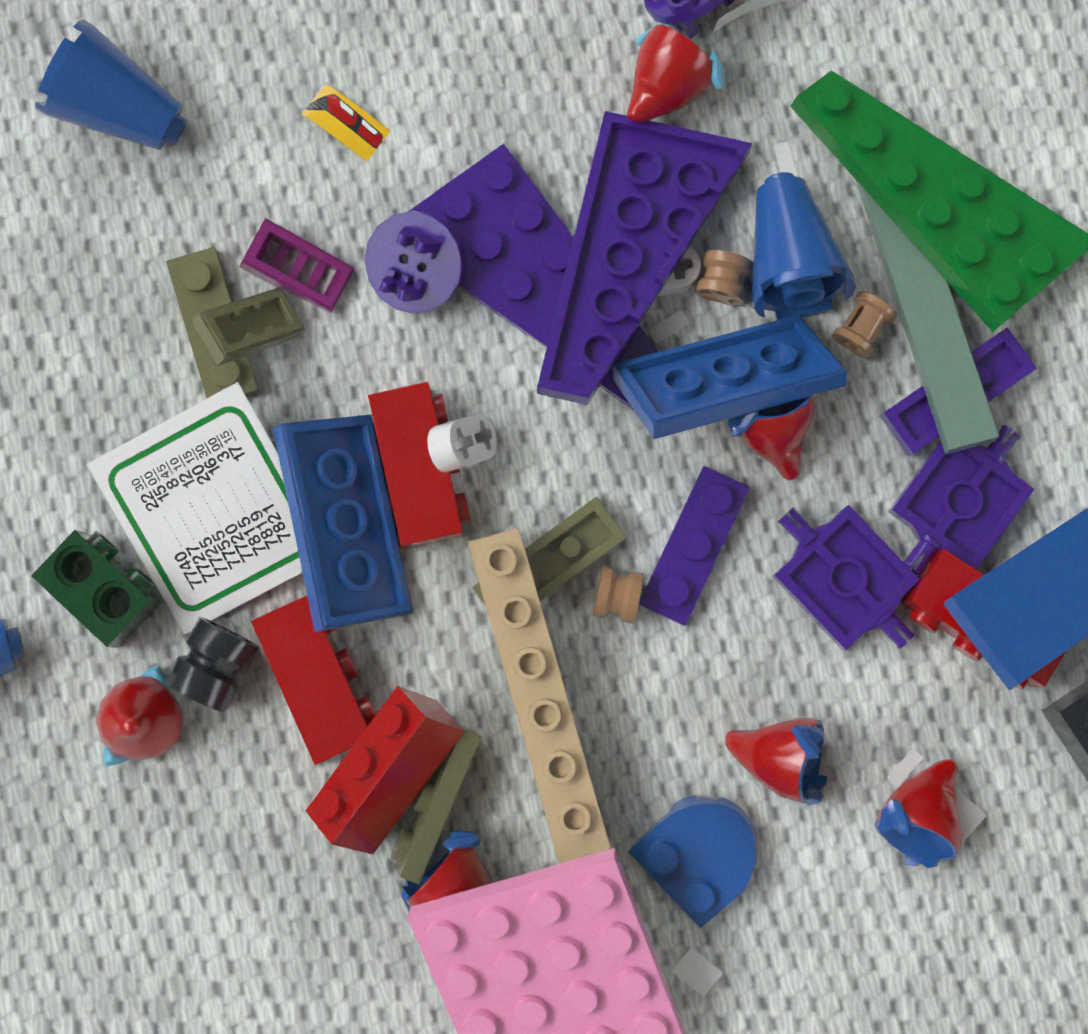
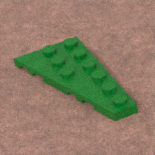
[790,70,1088,332]

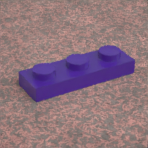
[880,327,1037,457]
[639,466,750,626]

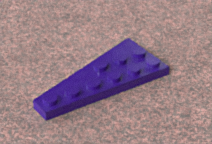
[537,111,752,405]
[408,143,659,411]

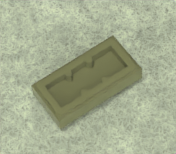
[192,287,306,366]

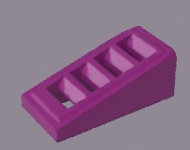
[239,218,355,313]

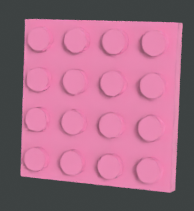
[407,848,684,1034]

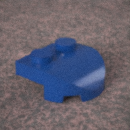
[628,795,758,928]

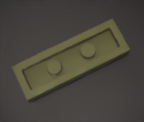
[166,247,260,398]
[472,496,627,605]
[391,725,481,885]

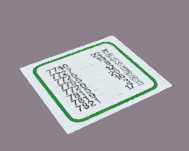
[86,382,302,635]

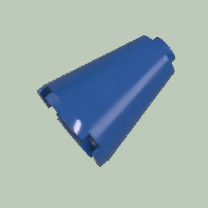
[35,19,187,150]
[752,172,856,320]

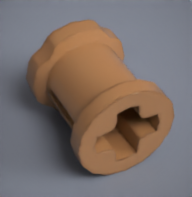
[831,291,897,359]

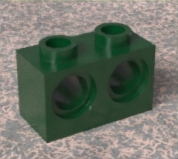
[31,530,162,648]

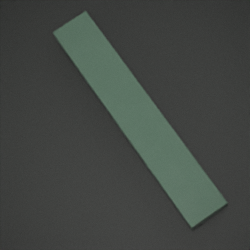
[855,179,999,454]

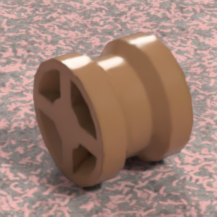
[695,250,753,306]
[593,566,643,624]

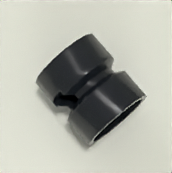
[164,616,260,713]

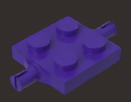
[887,425,1034,576]
[772,505,920,651]

